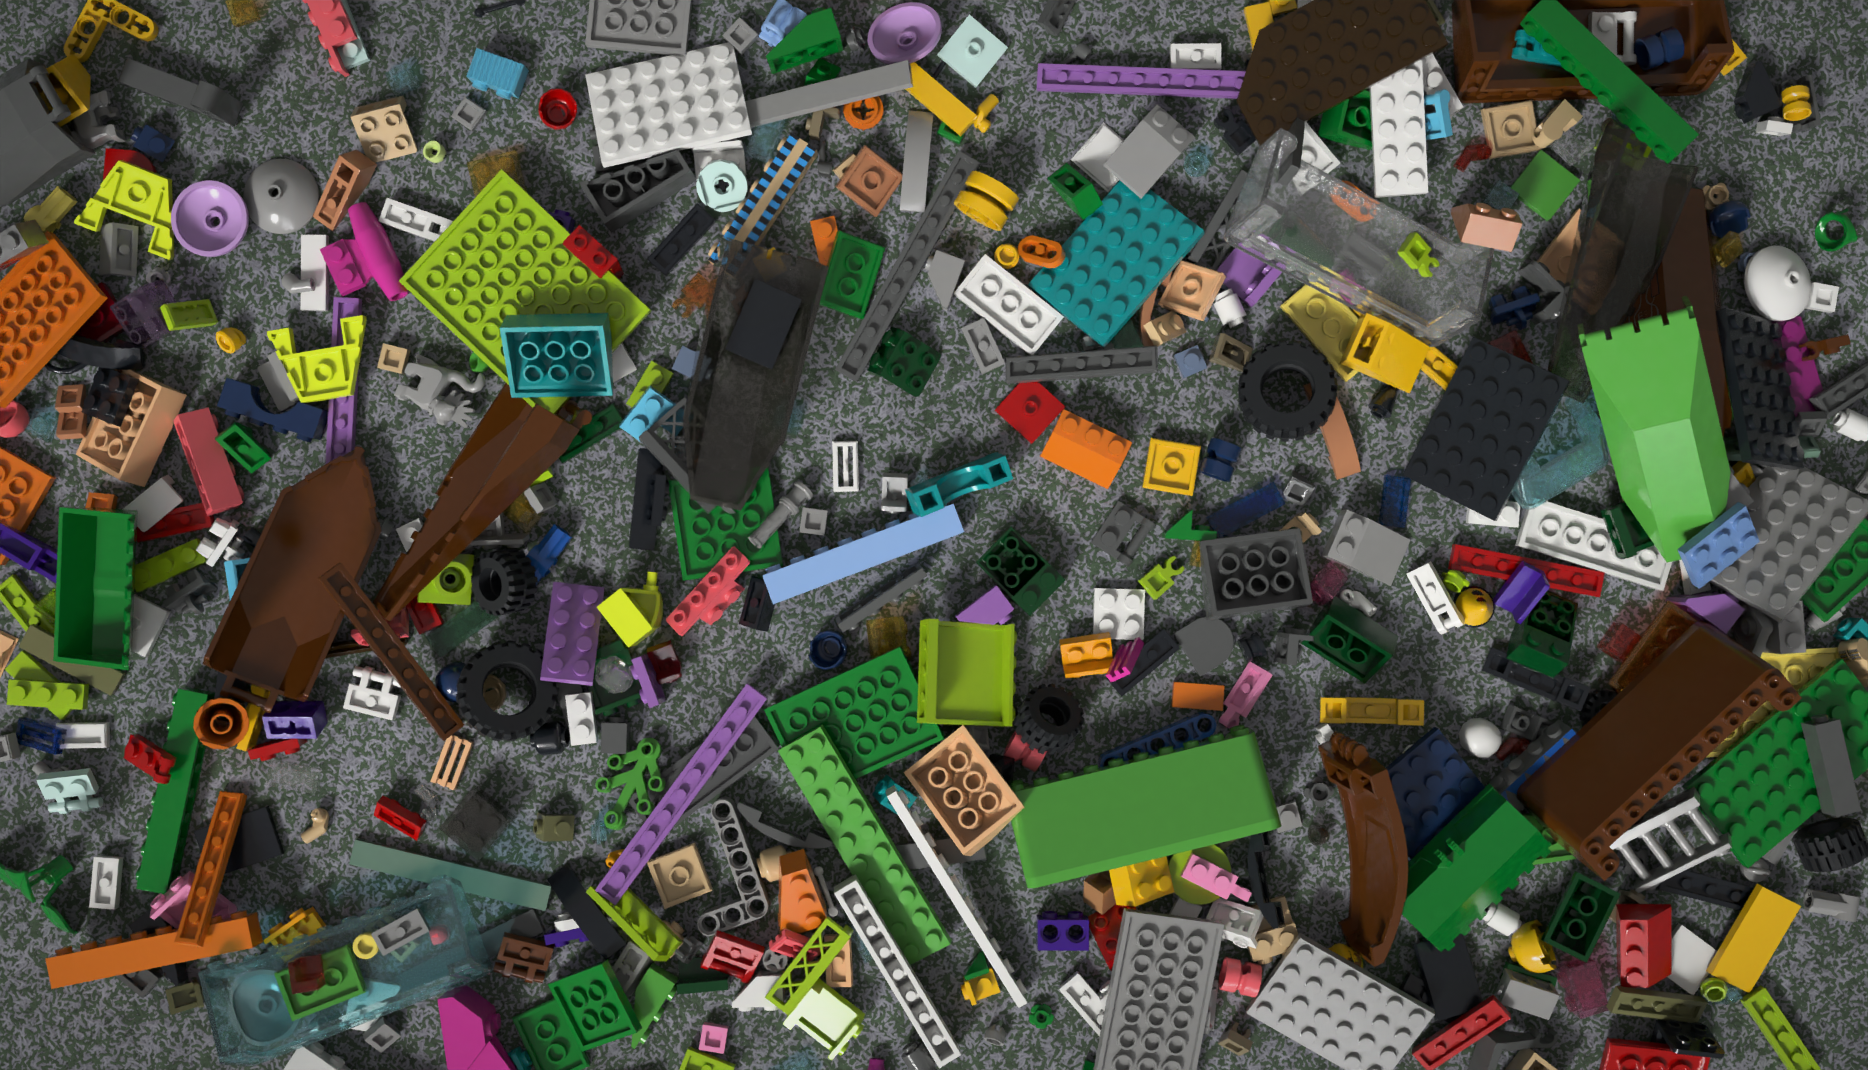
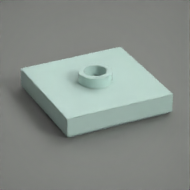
[937,14,1008,88]

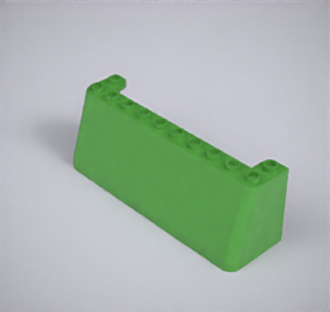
[1009,725,1282,888]

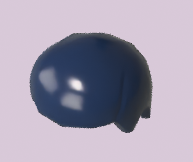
[1708,200,1751,238]
[808,630,847,670]
[434,661,466,703]

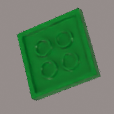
[548,959,642,1052]

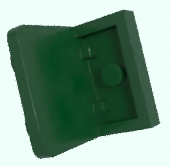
[867,327,941,397]

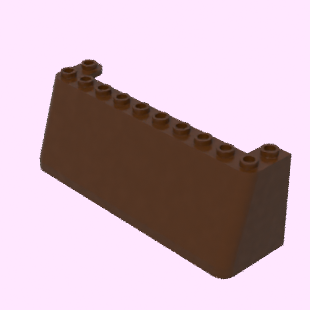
[1452,0,1735,103]
[1517,621,1802,881]

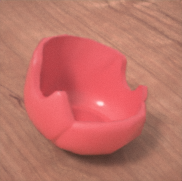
[0,400,30,438]

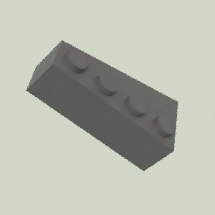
[579,150,697,233]

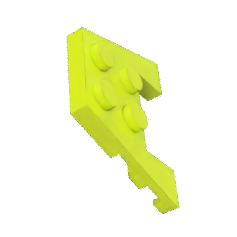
[74,160,174,260]
[267,315,367,403]

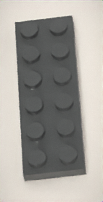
[629,715,780,828]

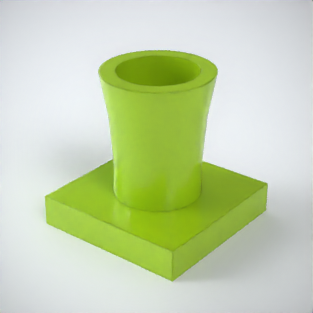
[417,554,474,605]

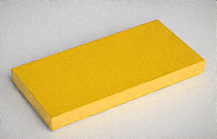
[1706,883,1801,993]

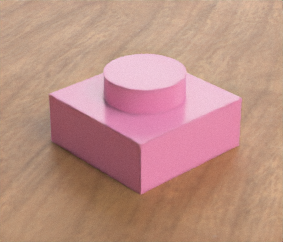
[699,1022,729,1054]

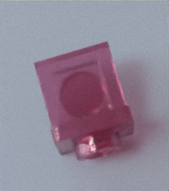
[1310,561,1348,606]

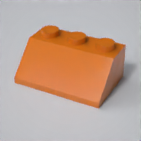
[1040,409,1132,489]

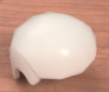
[1459,718,1502,758]

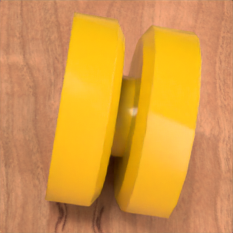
[954,171,1019,231]

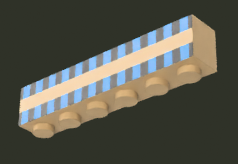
[708,133,818,280]

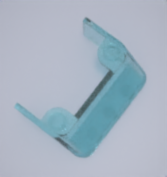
[1511,390,1609,510]

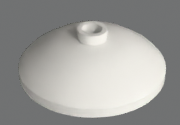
[1744,246,1811,321]

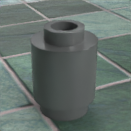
[901,1041,937,1070]

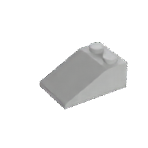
[1103,104,1195,199]
[1321,509,1410,586]

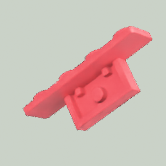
[302,0,358,77]
[666,546,750,636]

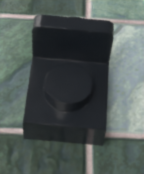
[989,753,1014,785]

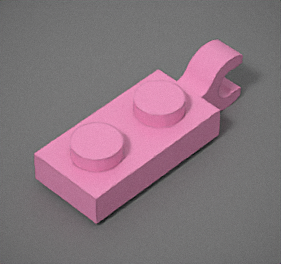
[1219,662,1273,728]
[1180,852,1252,902]

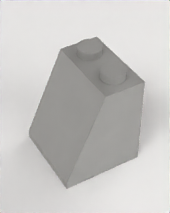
[1764,599,1806,654]

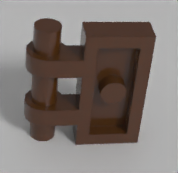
[492,932,554,984]

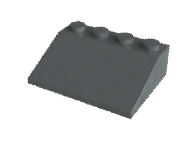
[1199,528,1313,620]

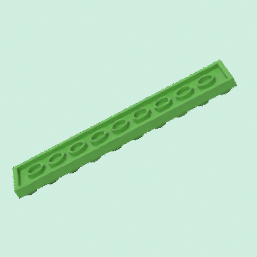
[778,724,952,965]

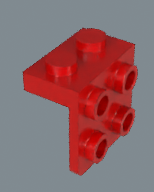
[1088,904,1137,971]

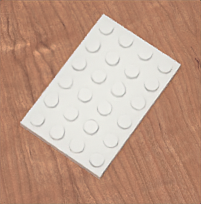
[585,42,752,168]

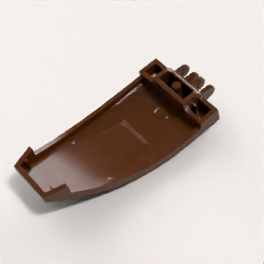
[1318,732,1408,967]

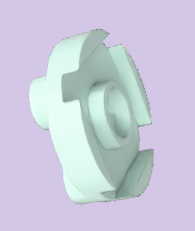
[696,159,748,212]

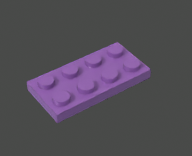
[540,582,605,686]

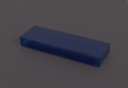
[1206,482,1285,539]

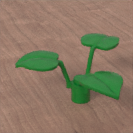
[0,855,78,934]

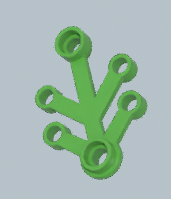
[595,738,666,830]

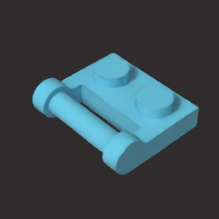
[1424,89,1453,140]

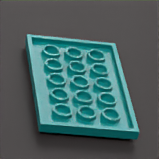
[1028,180,1205,348]

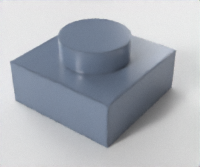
[1174,345,1207,379]

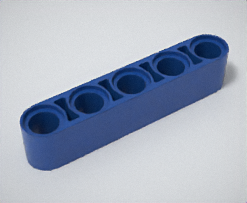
[1098,712,1217,767]

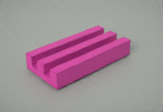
[1106,637,1144,682]

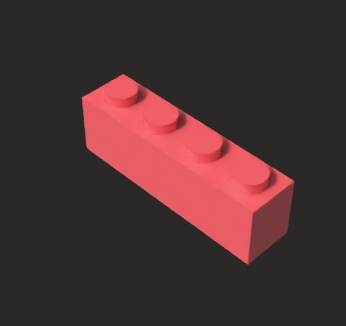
[173,407,244,516]

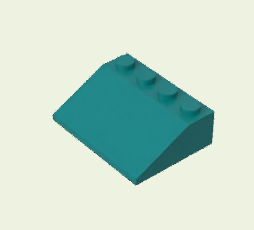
[500,313,613,398]

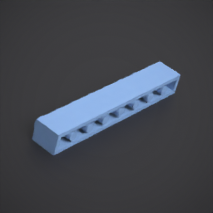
[762,504,964,604]

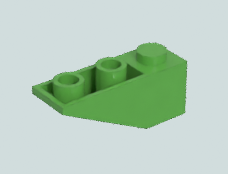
[631,963,678,1049]

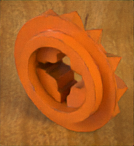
[843,96,884,131]

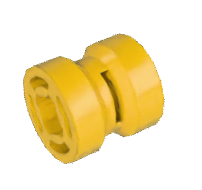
[1781,85,1812,121]

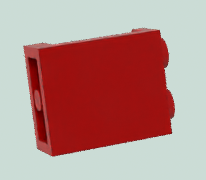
[563,225,624,279]

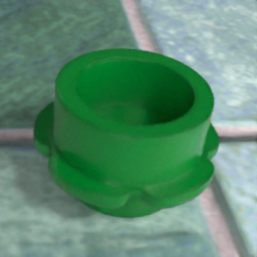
[1029,1004,1054,1029]

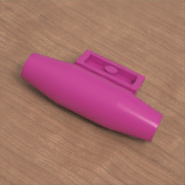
[320,202,408,301]

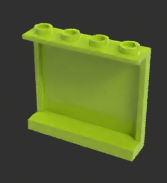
[917,618,1017,727]

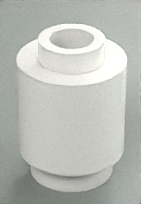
[1214,288,1246,328]
[1832,408,1868,441]
[1483,902,1522,936]

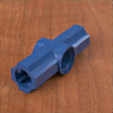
[526,524,573,585]

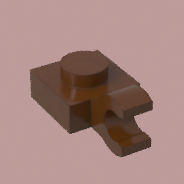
[1799,334,1851,361]

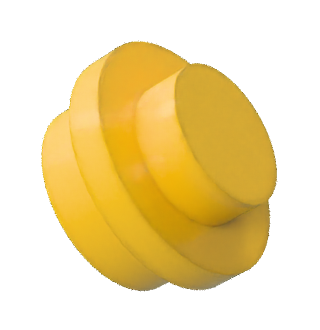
[994,244,1019,269]

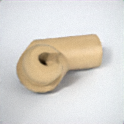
[301,808,329,844]

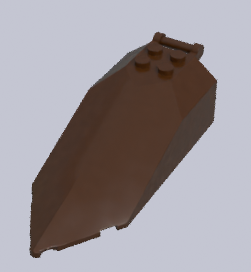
[203,446,381,713]

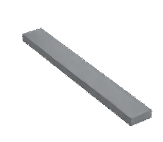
[746,60,913,127]

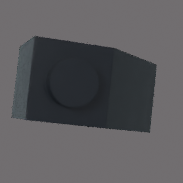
[1733,60,1782,124]

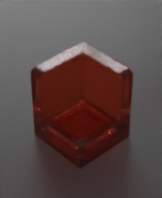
[1597,622,1642,663]
[288,954,326,994]

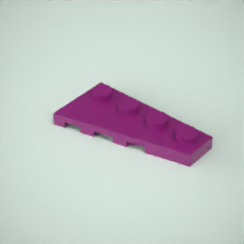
[1776,316,1823,418]

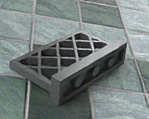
[639,397,754,514]

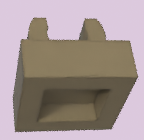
[1218,1022,1253,1056]

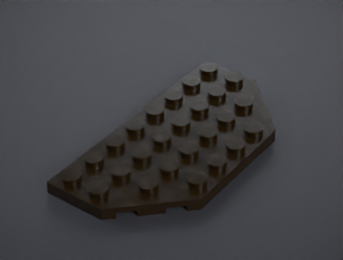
[1237,0,1448,147]

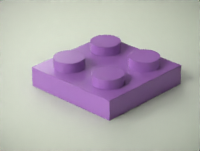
[630,654,667,708]

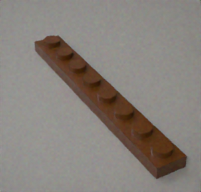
[318,562,464,741]

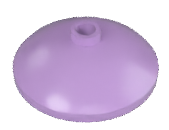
[868,2,942,64]
[171,180,249,257]

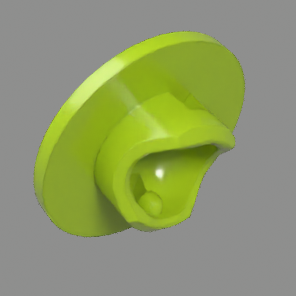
[1168,844,1231,905]

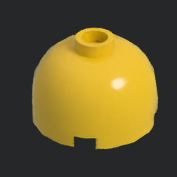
[1508,919,1557,973]

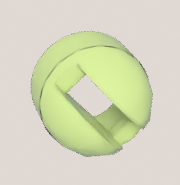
[423,141,446,163]

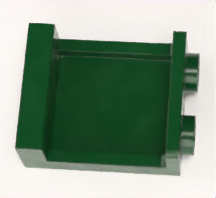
[1600,501,1654,558]
[588,640,642,717]

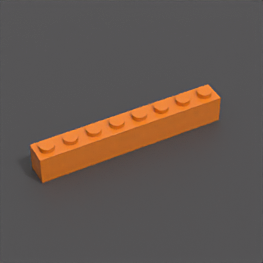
[45,910,263,989]

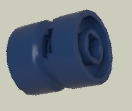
[1634,27,1684,71]
[1199,438,1242,482]

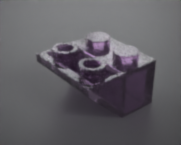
[110,279,179,349]

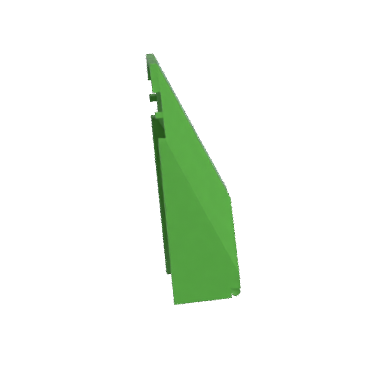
[1577,296,1731,562]

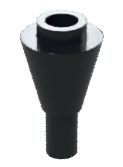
[1368,385,1398,419]

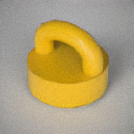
[216,327,246,354]

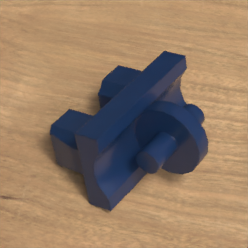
[1489,286,1540,330]

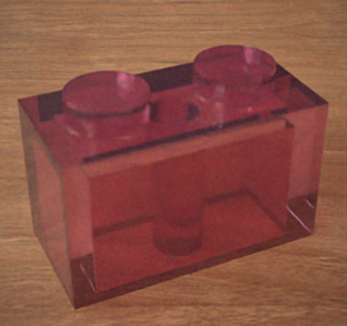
[1557,958,1609,1019]

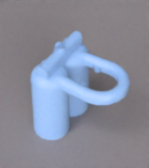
[759,0,807,47]

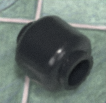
[530,721,570,756]

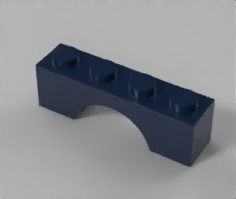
[217,378,328,443]

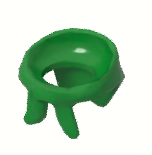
[1815,208,1861,252]

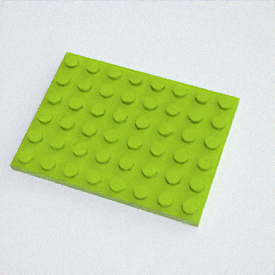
[399,169,652,414]

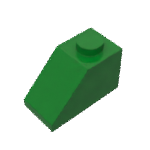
[1047,163,1103,220]

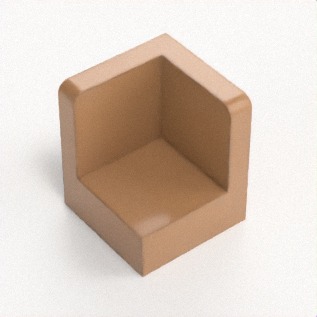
[1083,871,1116,915]

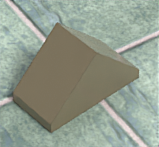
[1208,333,1253,372]

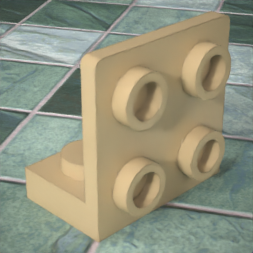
[350,96,418,163]

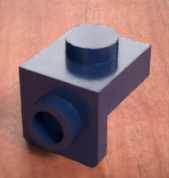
[130,123,175,162]

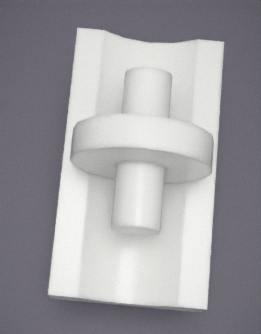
[196,518,245,567]

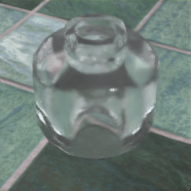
[595,656,633,694]

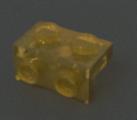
[866,616,911,661]

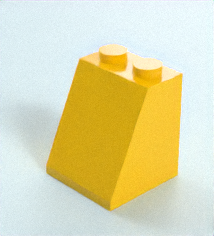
[35,54,91,127]

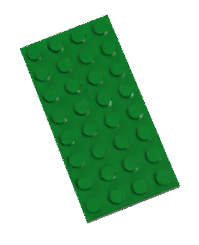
[1681,658,1868,868]

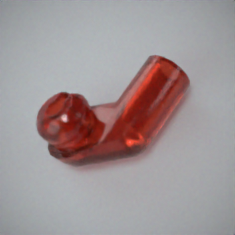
[1453,144,1492,172]
[1494,737,1530,762]

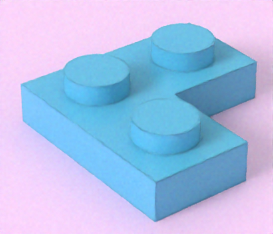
[619,386,691,441]

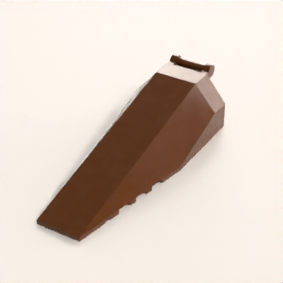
[373,383,592,621]

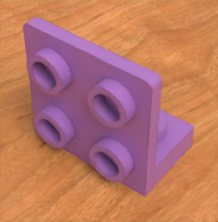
[1216,237,1288,308]

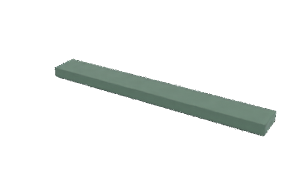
[349,838,552,911]

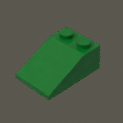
[766,7,843,74]
[1318,90,1372,150]

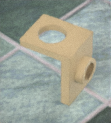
[1279,512,1322,543]

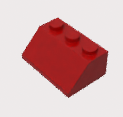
[1616,904,1672,988]

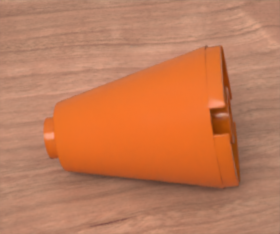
[193,697,249,750]

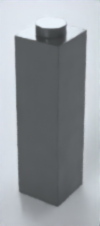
[1801,714,1861,817]

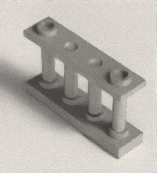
[1610,787,1732,893]

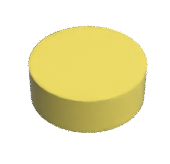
[353,932,379,959]

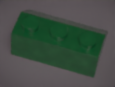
[1301,596,1399,684]
[1541,871,1620,963]

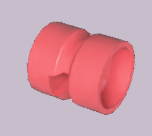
[1003,731,1047,772]
[1218,957,1262,998]

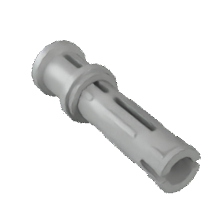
[748,481,813,548]

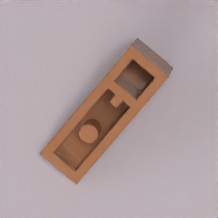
[313,150,377,231]

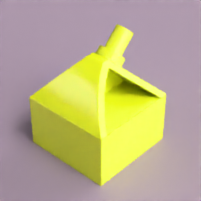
[597,572,663,648]

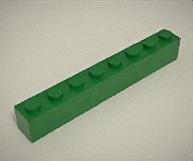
[1520,0,1699,164]
[136,687,215,894]

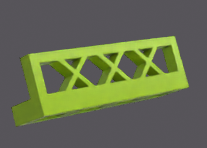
[586,886,683,961]
[765,916,854,1016]

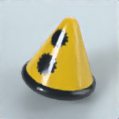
[1453,586,1495,628]

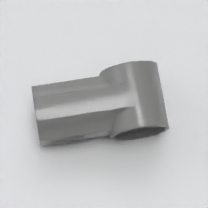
[1803,889,1860,922]

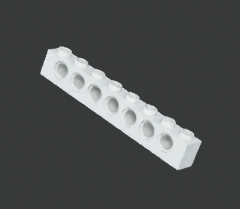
[834,874,961,1068]

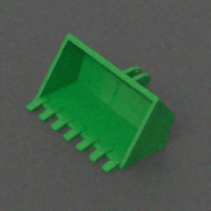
[53,507,138,670]
[1402,784,1552,952]

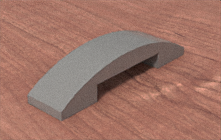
[900,110,933,213]

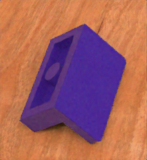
[1493,561,1550,624]

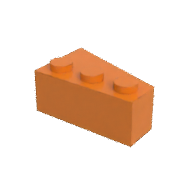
[778,849,828,935]

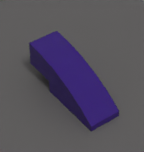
[0,522,57,583]

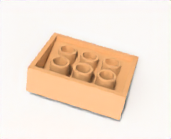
[75,369,187,487]
[904,725,1025,856]

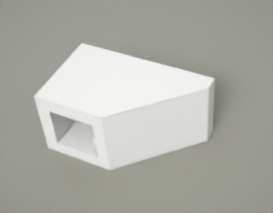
[732,970,785,1011]

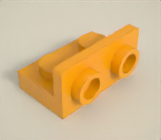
[1059,632,1113,678]

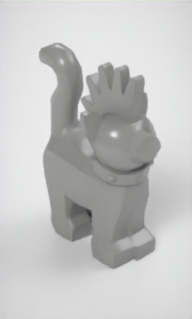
[62,91,126,149]
[394,354,486,428]

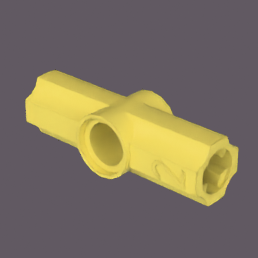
[24,186,77,234]

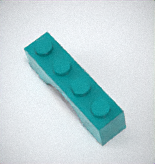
[905,452,1013,517]

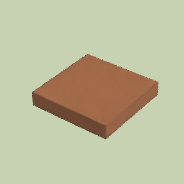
[835,145,902,217]

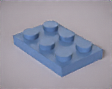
[1677,502,1760,589]

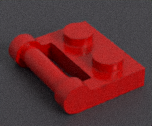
[700,930,764,984]

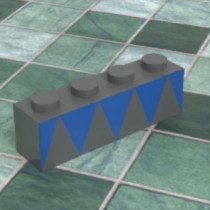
[1485,719,1576,812]

